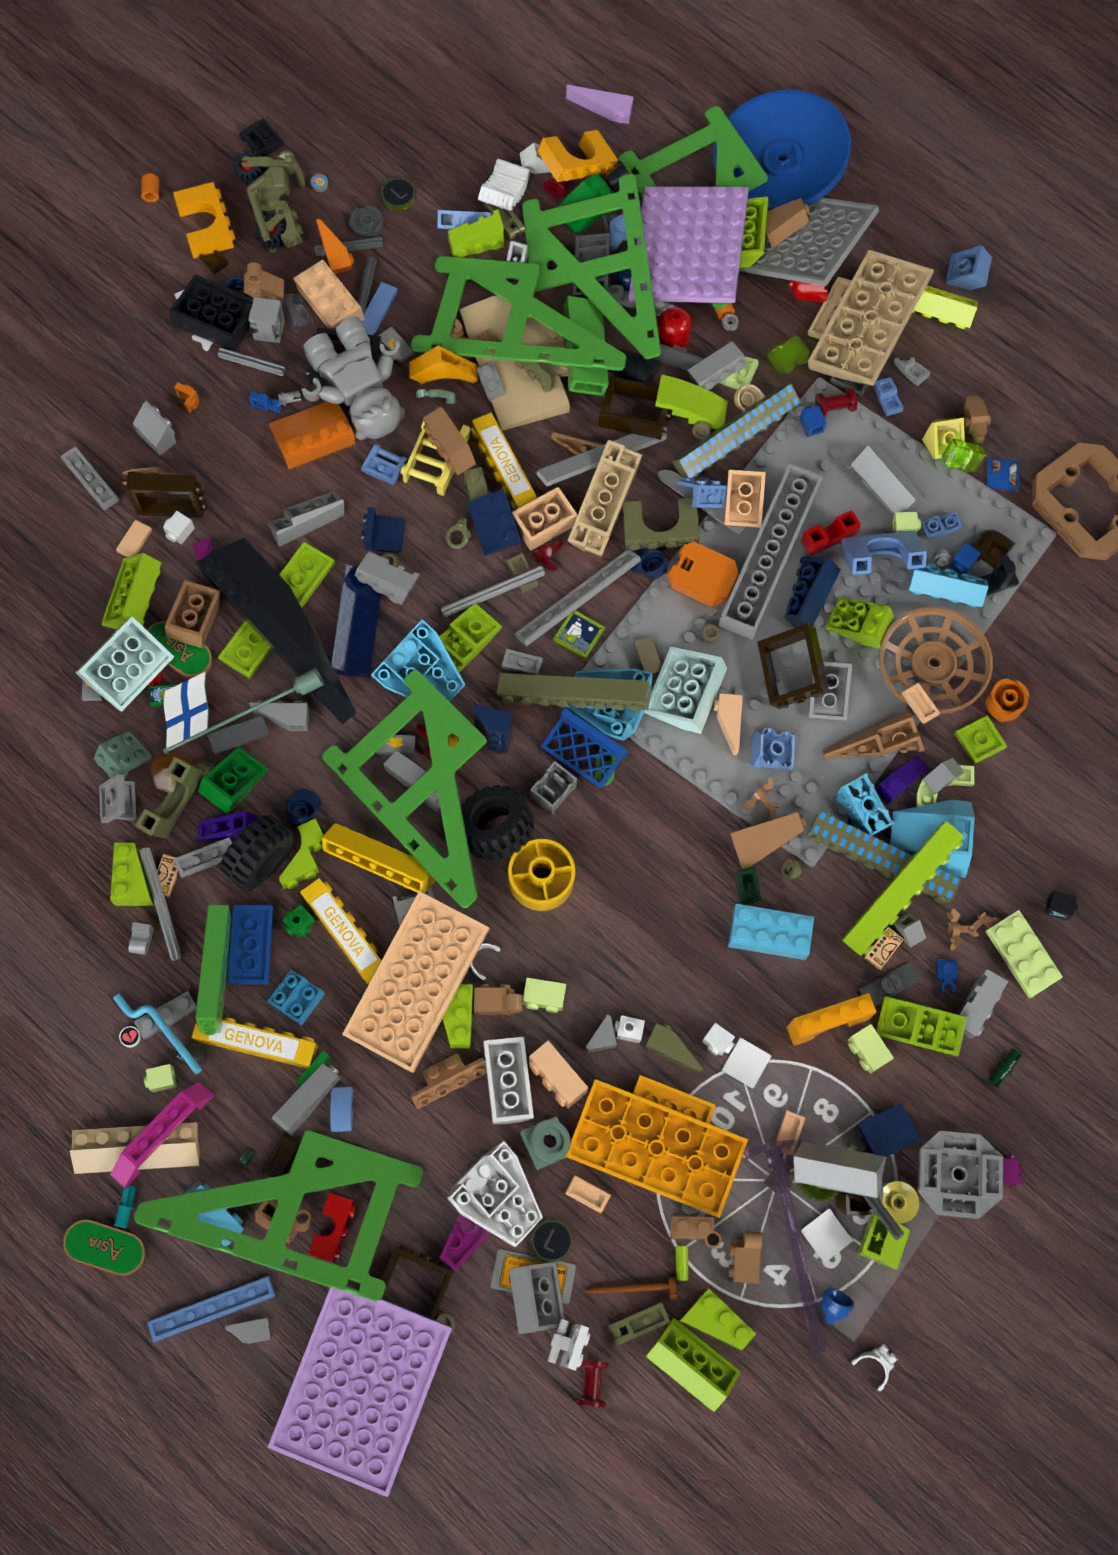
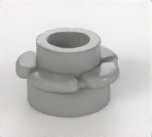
[722,314,739,331]
[933,549,951,566]

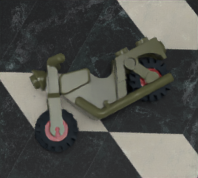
[232,149,305,253]

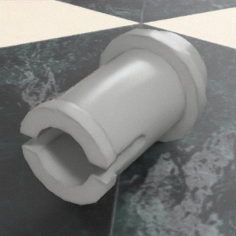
[278,390,301,406]

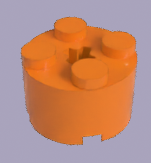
[985,679,1029,723]

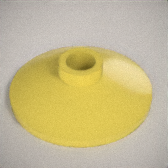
[882,1181,919,1224]

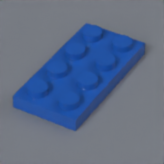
[228,905,274,985]

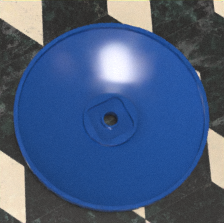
[713,90,851,211]

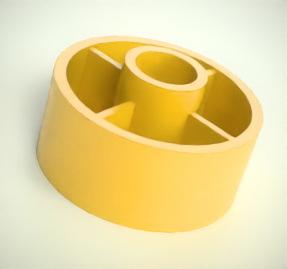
[508,839,575,911]

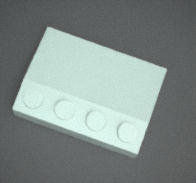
[75,617,174,712]
[643,646,727,734]

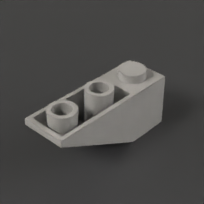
[250,700,309,731]

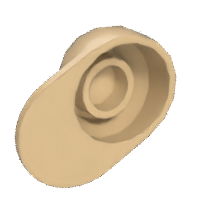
[734,384,765,411]

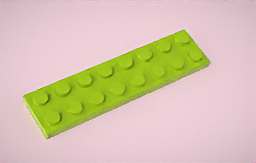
[218,542,335,679]

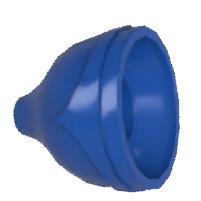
[821,1288,855,1325]

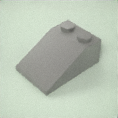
[809,660,852,721]

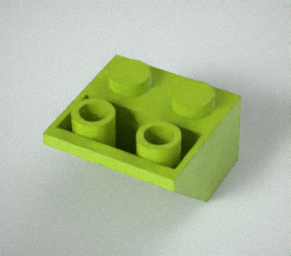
[857,1213,910,1270]

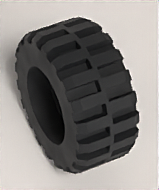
[461,785,534,861]
[220,815,294,891]

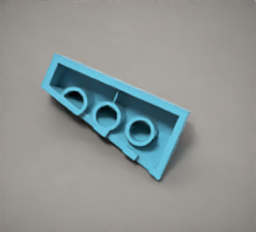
[908,563,989,608]

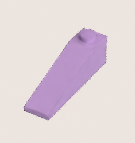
[566,85,634,124]

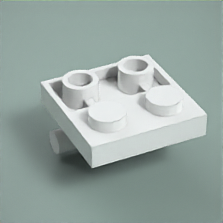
[548,1319,590,1371]

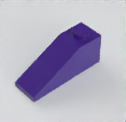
[876,755,930,805]
[199,811,260,841]

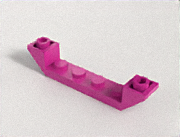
[110,1082,214,1189]

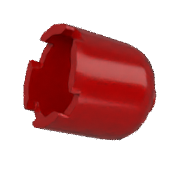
[789,280,828,303]
[657,307,692,347]

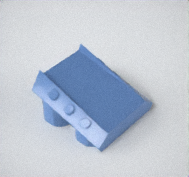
[750,728,795,770]

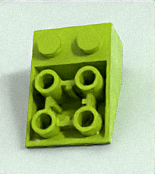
[825,597,895,649]

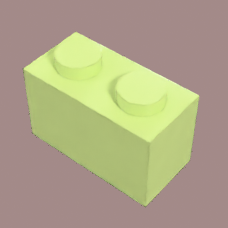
[523,978,566,1013]
[848,1024,894,1074]

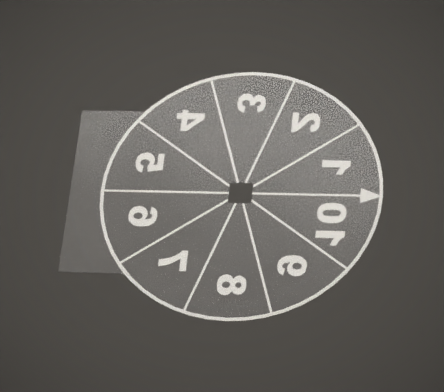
[657,1059,940,1342]

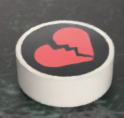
[119,1026,141,1048]

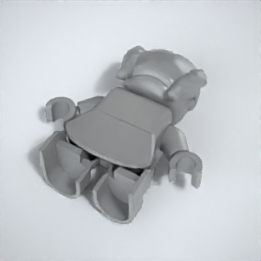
[301,317,405,440]

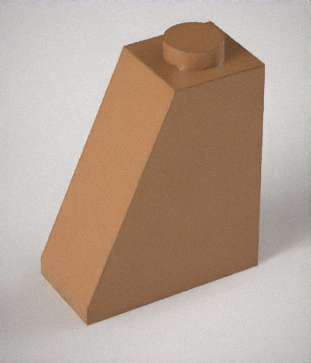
[766,198,810,248]

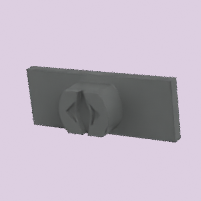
[653,344,703,371]
[207,716,269,755]
[858,962,920,1006]

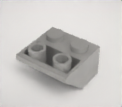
[133,401,176,456]

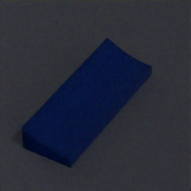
[331,564,382,678]

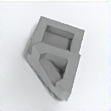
[894,357,930,386]
[225,1318,270,1344]

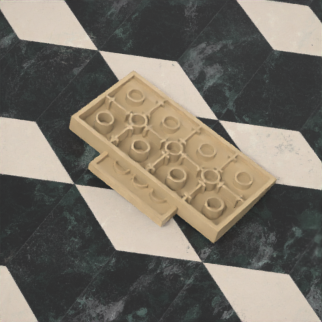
[808,250,934,386]
[459,295,570,431]

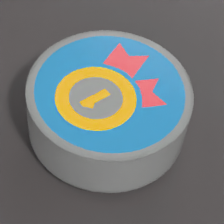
[311,174,328,192]

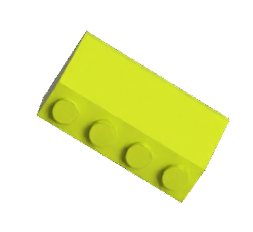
[913,285,978,329]

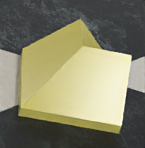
[922,418,965,459]

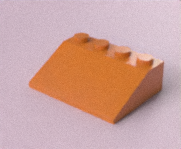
[268,401,356,470]

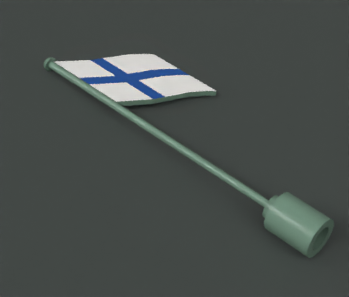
[163,668,324,754]

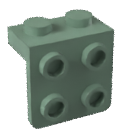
[94,732,152,781]

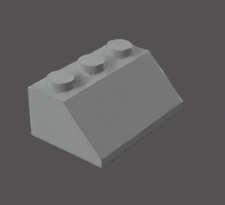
[509,1262,565,1334]

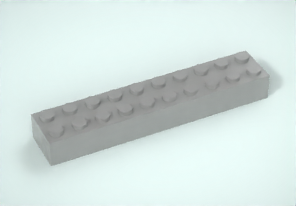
[718,463,823,640]

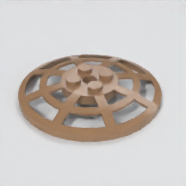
[879,607,993,714]

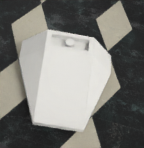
[448,1141,543,1247]

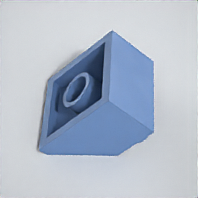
[945,245,992,290]

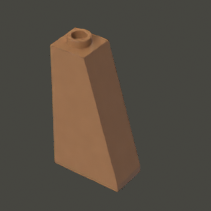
[730,812,806,871]

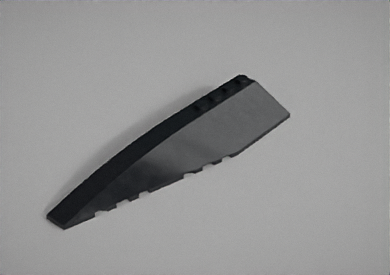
[197,538,357,725]

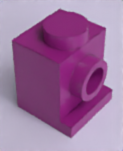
[1003,1155,1024,1186]

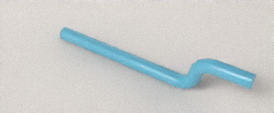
[113,994,202,1074]

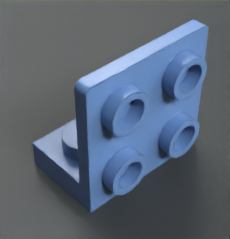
[677,477,727,508]

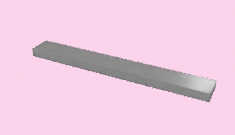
[537,433,667,486]
[515,549,641,646]

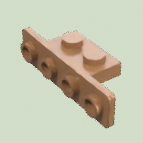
[411,1053,487,1109]

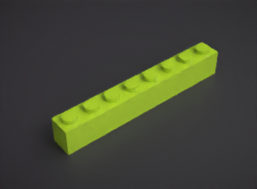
[841,821,964,956]

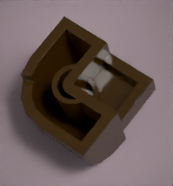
[969,529,1016,569]
[835,1181,883,1216]

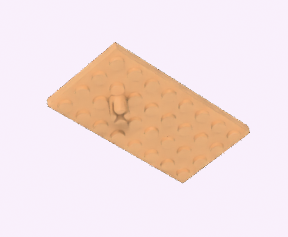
[342,891,490,1073]

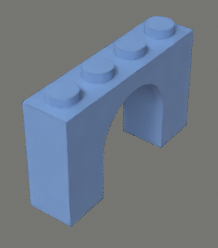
[842,531,927,575]

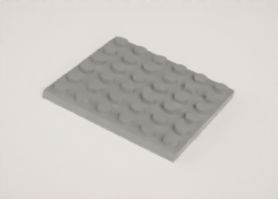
[739,198,879,286]

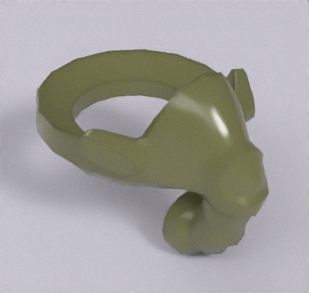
[446,517,471,550]

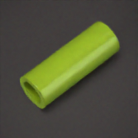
[675,1246,688,1281]

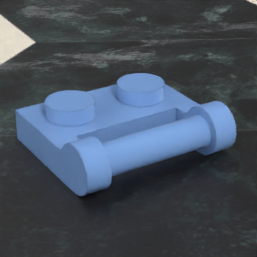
[361,444,409,486]

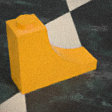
[409,345,478,384]

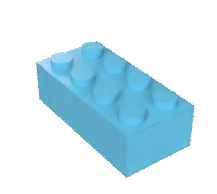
[728,904,814,960]

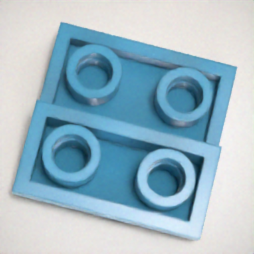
[267,970,325,1026]

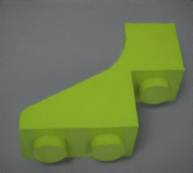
[279,819,324,889]

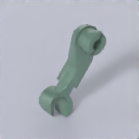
[416,388,456,404]

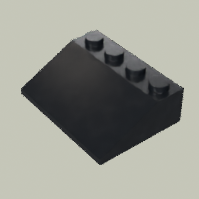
[169,274,254,351]

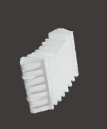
[478,159,531,211]

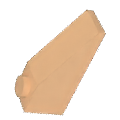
[714,693,743,755]

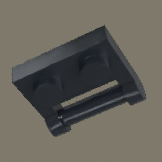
[239,118,284,157]

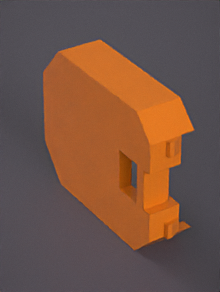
[667,542,739,608]

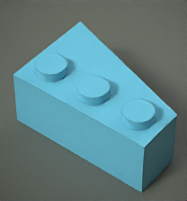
[184,1179,244,1247]

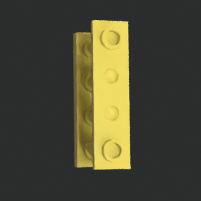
[401,413,471,496]

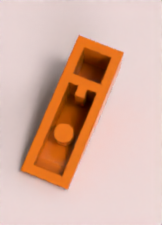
[316,219,354,274]

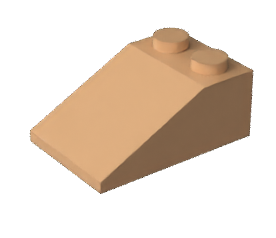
[724,470,766,528]

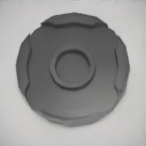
[349,205,384,238]

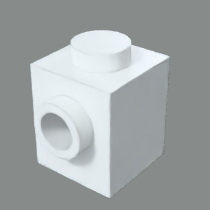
[163,511,195,545]
[614,1016,645,1044]
[702,1023,735,1056]

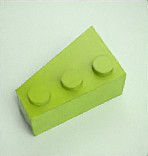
[448,209,504,258]
[110,843,155,906]
[442,984,473,1049]
[679,1288,756,1350]

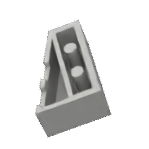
[354,552,420,605]
[957,969,1008,1039]

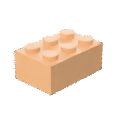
[512,487,578,551]
[529,1041,588,1109]

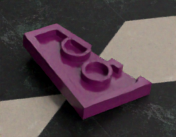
[440,1213,491,1272]

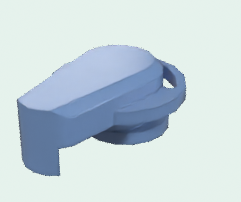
[609,215,627,252]

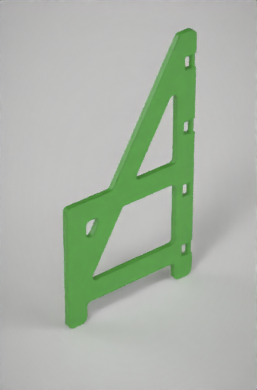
[618,106,768,309]
[522,174,661,359]
[411,256,626,371]
[322,670,487,908]
[134,1131,423,1302]

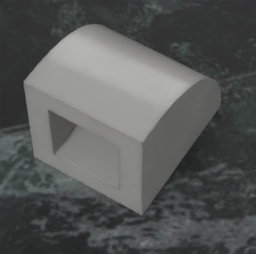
[894,912,926,948]

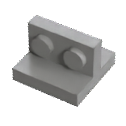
[99,774,136,823]

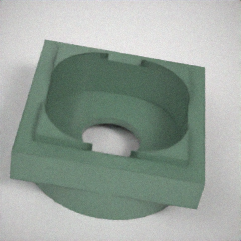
[520,1117,571,1170]

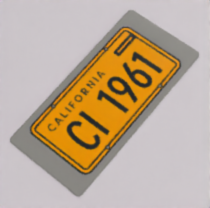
[491,1249,576,1304]

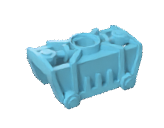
[836,773,894,836]

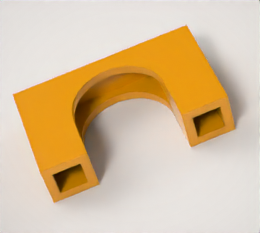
[537,130,618,182]
[173,182,235,259]
[786,993,877,1046]

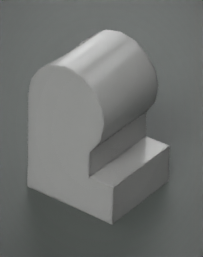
[129,922,154,955]

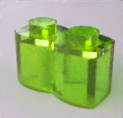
[768,336,810,375]
[941,439,986,472]

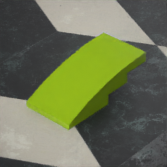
[655,374,728,429]
[439,603,502,672]
[876,996,968,1057]

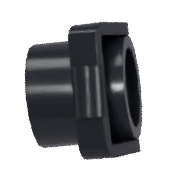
[605,161,630,192]

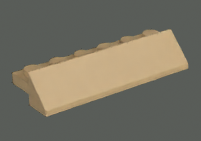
[567,440,642,557]
[70,1122,200,1174]

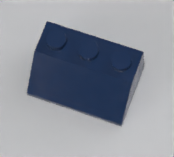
[467,489,522,556]
[474,705,513,754]

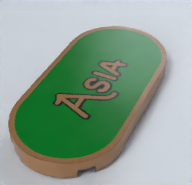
[147,621,212,678]
[63,1220,146,1276]

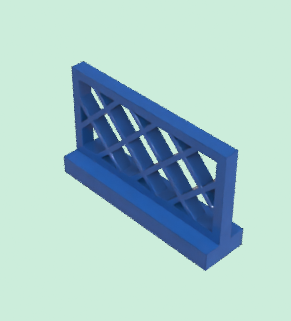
[540,708,629,789]

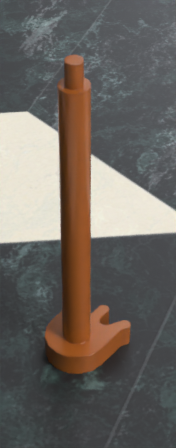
[585,1277,677,1300]

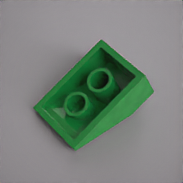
[556,173,614,235]
[198,747,268,815]

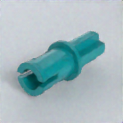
[114,1185,137,1229]

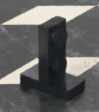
[979,555,1020,596]

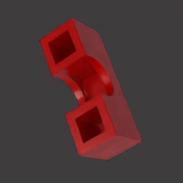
[801,510,861,556]
[308,1193,356,1263]

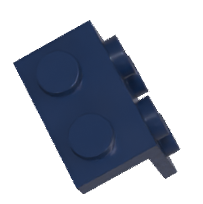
[361,507,406,553]

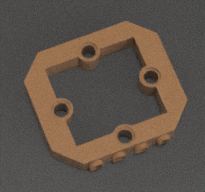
[1031,443,1118,560]

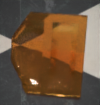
[150,752,194,792]

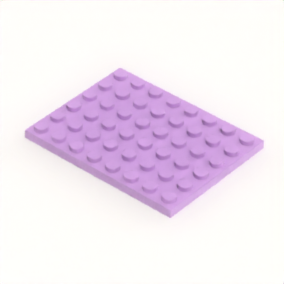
[629,187,749,303]
[268,1285,452,1497]

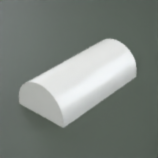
[483,1037,534,1124]

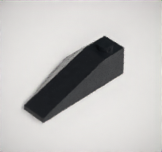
[607,347,662,384]

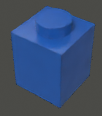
[800,405,827,437]
[950,543,981,575]

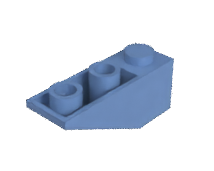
[437,210,491,229]

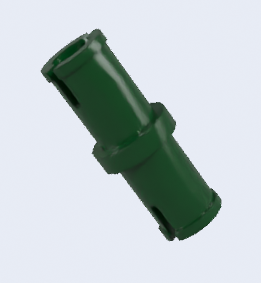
[988,1049,1023,1088]

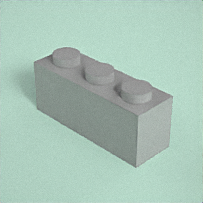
[688,341,746,390]

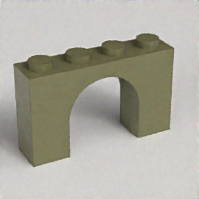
[623,498,699,551]
[135,757,205,839]

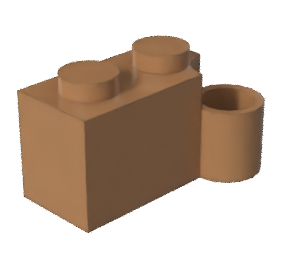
[244,262,284,301]
[474,984,522,1015]
[255,1199,311,1244]
[670,1216,722,1249]
[728,1231,762,1285]

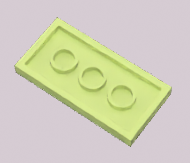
[985,910,1063,998]

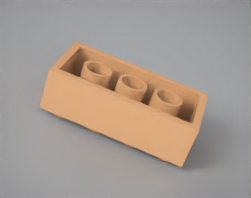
[294,260,365,330]

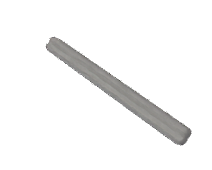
[441,565,545,617]
[139,847,182,961]

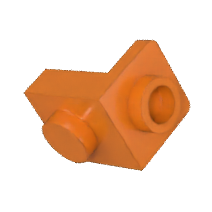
[174,382,199,414]

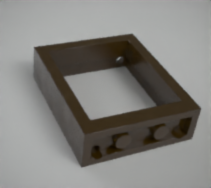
[598,376,672,440]
[126,473,207,518]
[757,623,829,709]
[382,1245,454,1320]

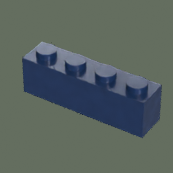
[785,556,841,628]

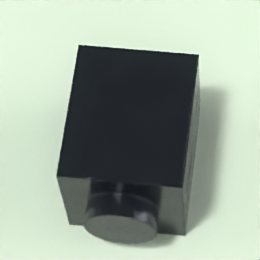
[1045,891,1078,920]

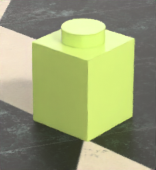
[892,512,921,533]
[144,1064,177,1092]

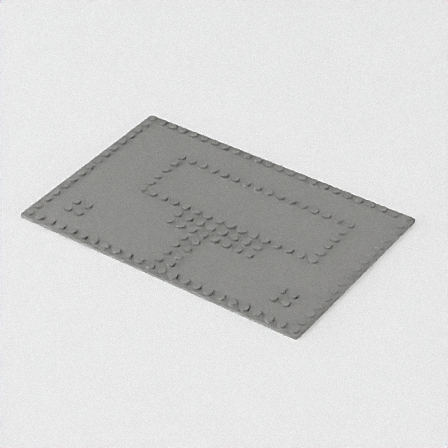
[581,378,1057,867]

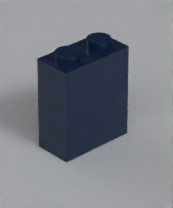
[855,1103,921,1157]

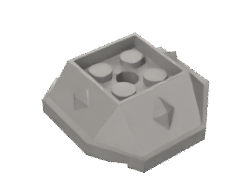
[918,1131,1003,1219]

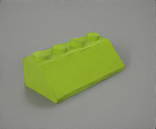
[739,196,768,268]
[101,553,161,629]
[646,1318,741,1412]

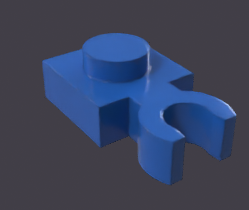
[249,392,282,413]
[936,959,958,994]

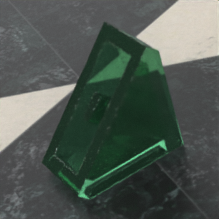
[733,866,761,905]

